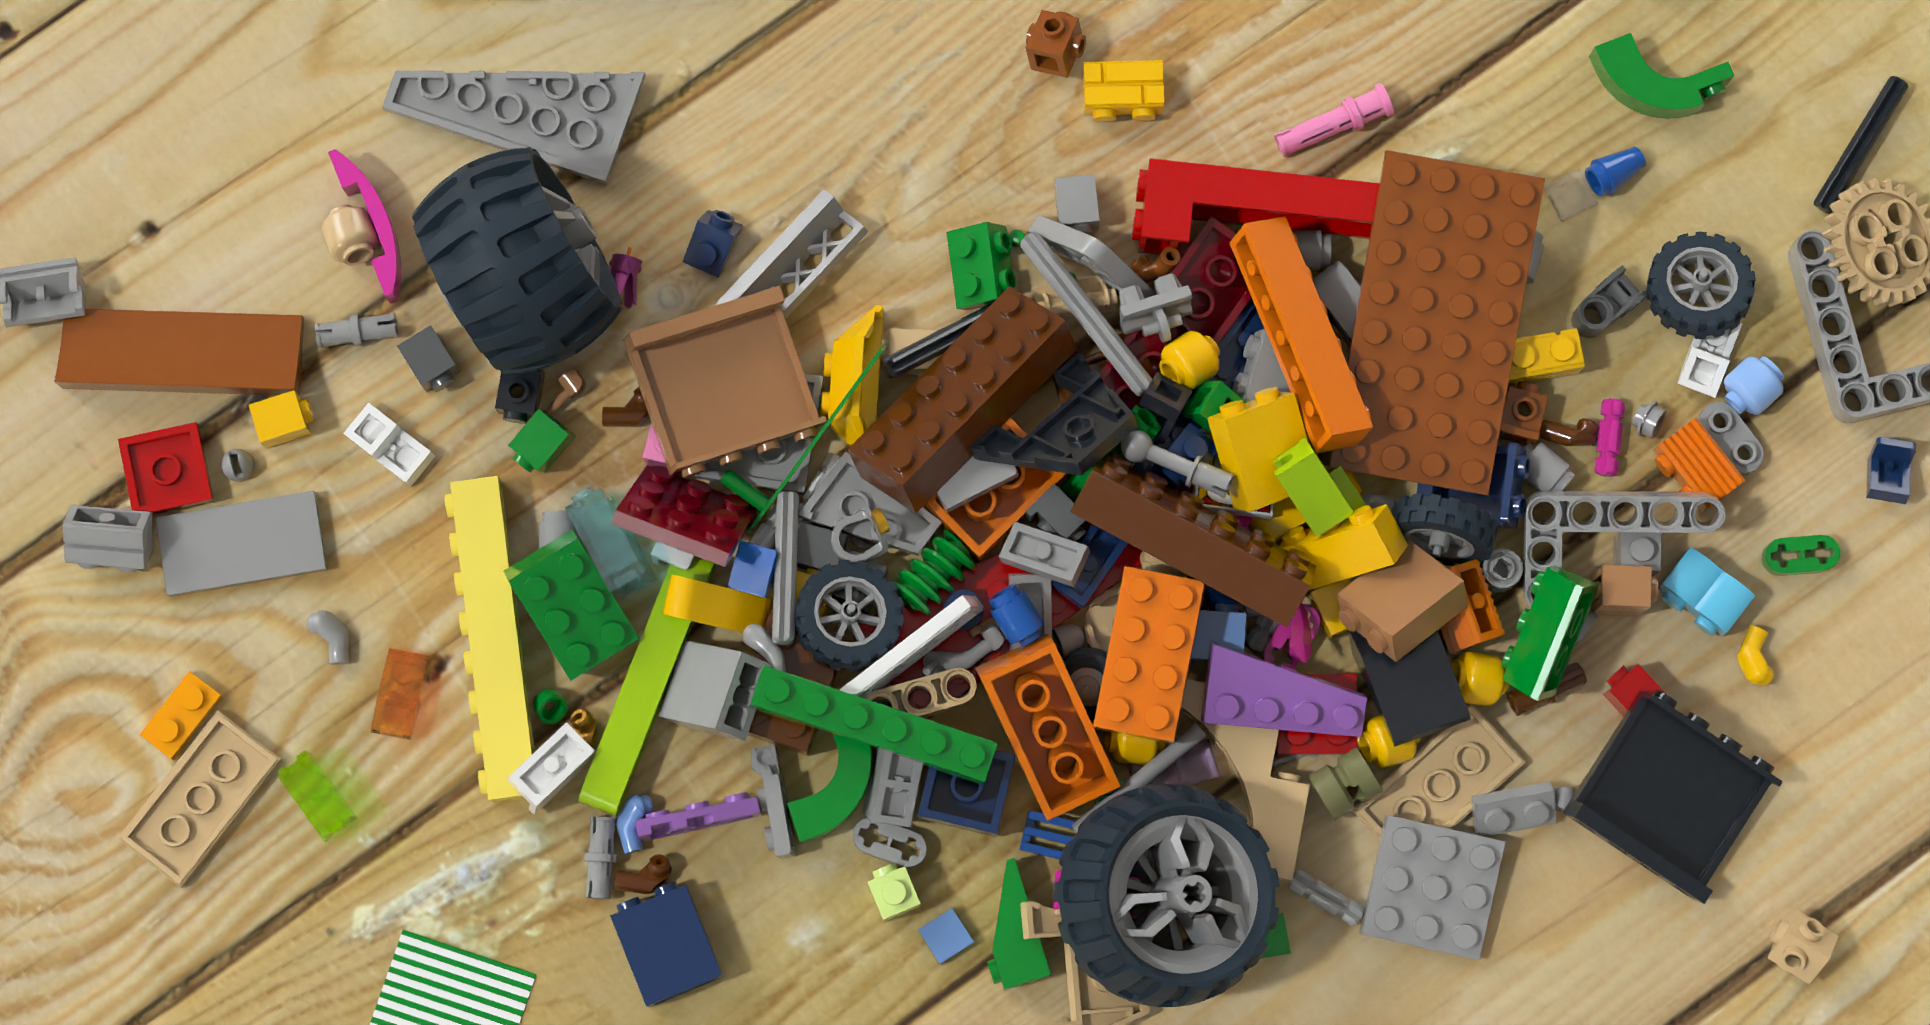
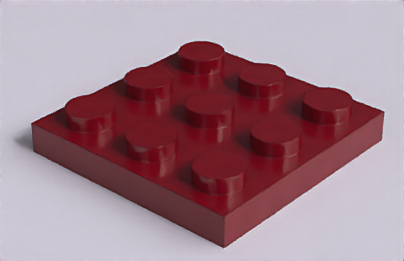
[611,464,757,567]

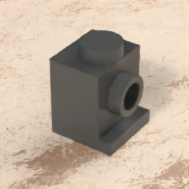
[1025,483,1087,542]

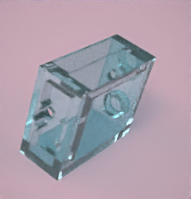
[564,487,658,598]

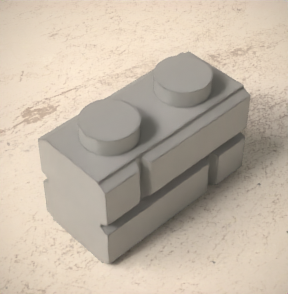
[62,505,154,572]

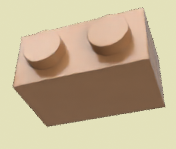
[1590,565,1658,616]

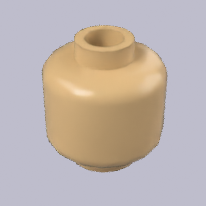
[321,205,379,266]

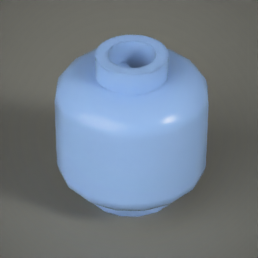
[1724,356,1784,415]

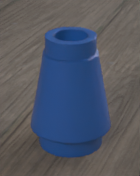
[1585,146,1646,196]

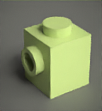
[868,863,921,922]

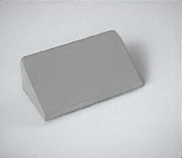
[936,456,1019,513]

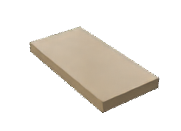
[1352,704,1525,841]
[117,710,283,888]

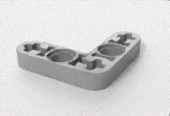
[1027,215,1156,299]

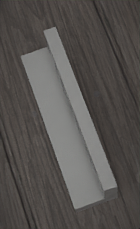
[716,189,868,320]

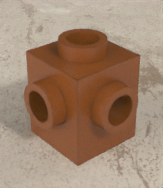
[1025,10,1086,78]

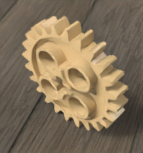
[1822,178,1930,307]

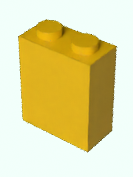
[1208,387,1308,512]

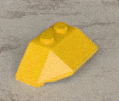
[821,305,884,448]

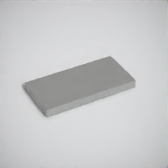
[156,491,328,597]

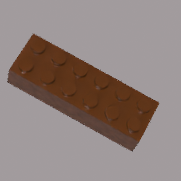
[847,286,1077,513]
[1070,453,1316,628]

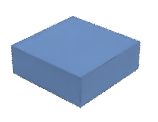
[918,908,974,964]

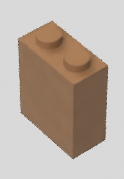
[1337,539,1467,662]

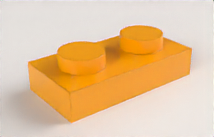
[139,671,223,760]

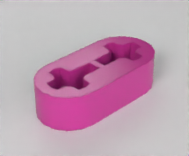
[1263,604,1320,669]

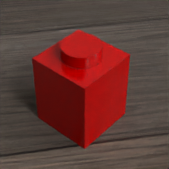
[1603,664,1666,717]

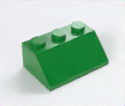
[1501,566,1600,701]

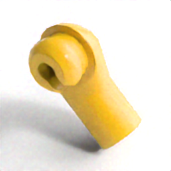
[1737,625,1774,686]

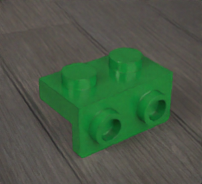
[946,222,1017,310]

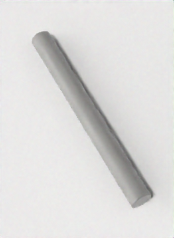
[1071,723,1206,832]

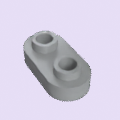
[1697,402,1763,476]

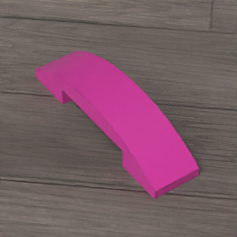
[328,149,401,304]

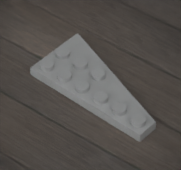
[382,71,646,185]

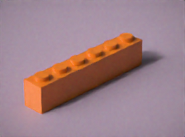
[1230,216,1373,453]

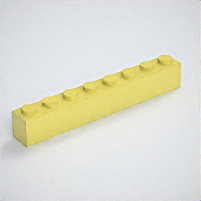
[445,476,535,803]

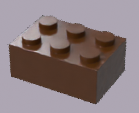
[748,612,847,756]

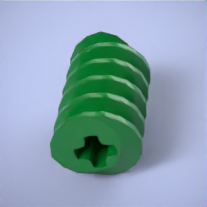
[893,529,976,615]

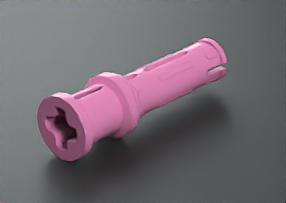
[1274,83,1394,157]

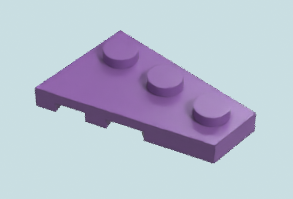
[635,792,762,842]

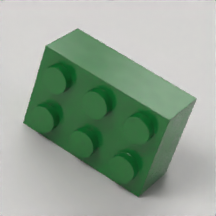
[503,529,640,681]

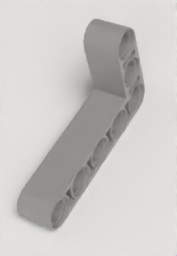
[1788,230,1930,423]
[1523,491,1726,607]

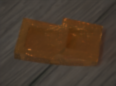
[371,648,429,740]

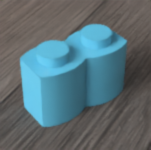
[1658,547,1755,637]

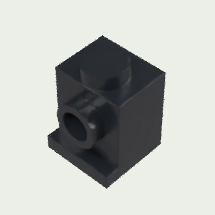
[495,369,545,424]

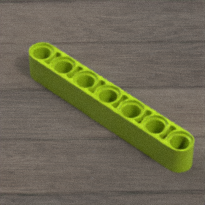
[578,556,717,816]

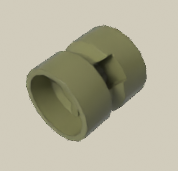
[1308,747,1383,820]

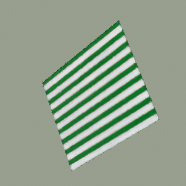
[370,930,536,1025]

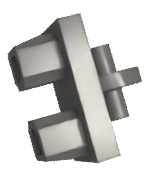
[1119,273,1192,343]

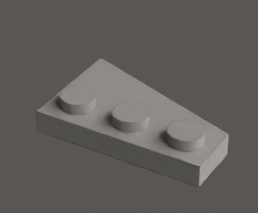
[798,451,942,556]

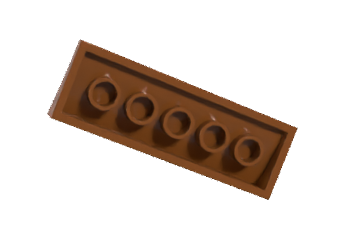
[54,309,304,396]

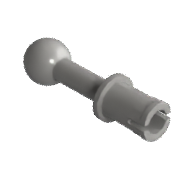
[1121,430,1235,498]

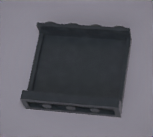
[1562,690,1783,904]

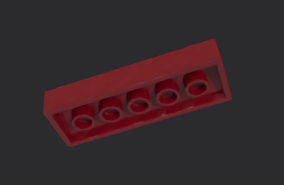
[1100,216,1251,426]

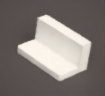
[507,722,595,815]

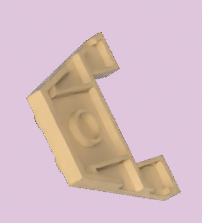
[1020,901,1150,1025]

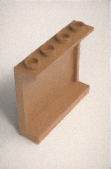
[623,286,827,478]

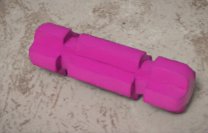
[1594,398,1625,477]

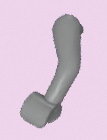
[923,621,1007,676]
[743,624,786,672]

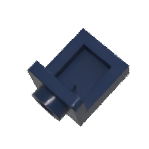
[682,210,743,278]
[1152,423,1217,493]
[1866,437,1916,504]

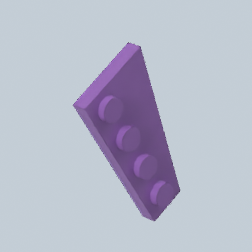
[1201,641,1367,737]

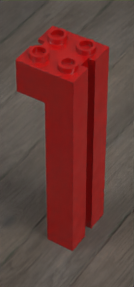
[1131,158,1379,257]

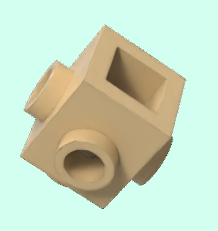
[1768,910,1839,984]

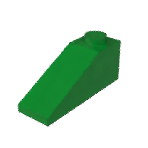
[987,858,1051,990]

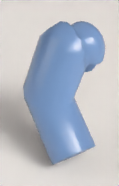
[616,795,654,854]

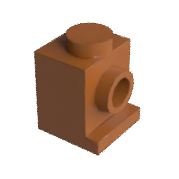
[1499,382,1548,446]

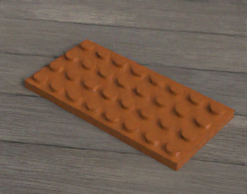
[1329,150,1545,495]

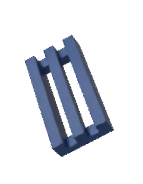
[1019,810,1076,860]

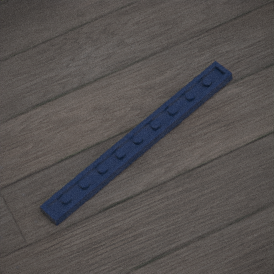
[1051,297,1264,609]

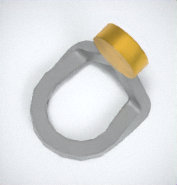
[831,508,890,564]

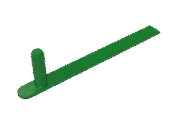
[720,344,887,533]

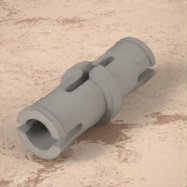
[315,312,398,349]
[584,816,617,899]

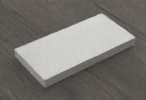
[840,595,984,699]

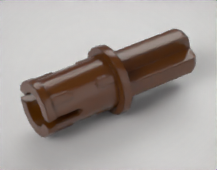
[1506,663,1587,716]

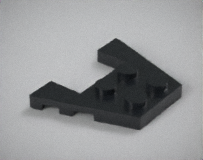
[970,353,1138,475]

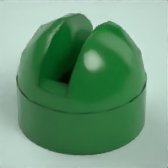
[532,688,568,724]

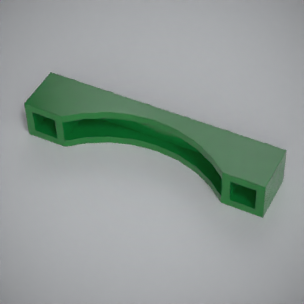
[749,665,997,784]

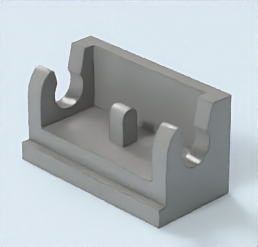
[0,257,85,327]
[863,747,923,827]

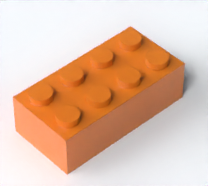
[1093,566,1205,745]
[975,634,1121,821]

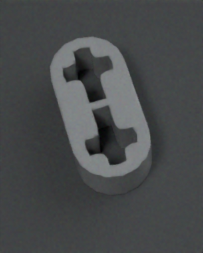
[852,818,927,868]

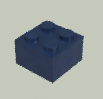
[918,750,1016,837]

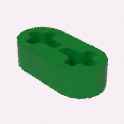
[1761,535,1841,576]

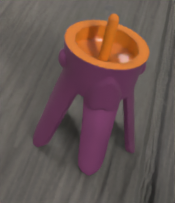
[609,247,643,309]

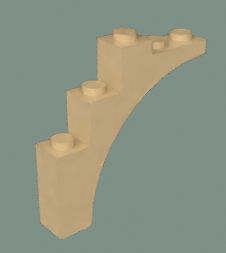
[1181,670,1310,883]

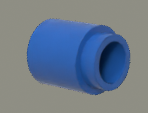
[988,584,1045,647]

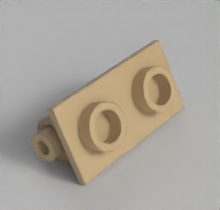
[1033,275,1118,320]

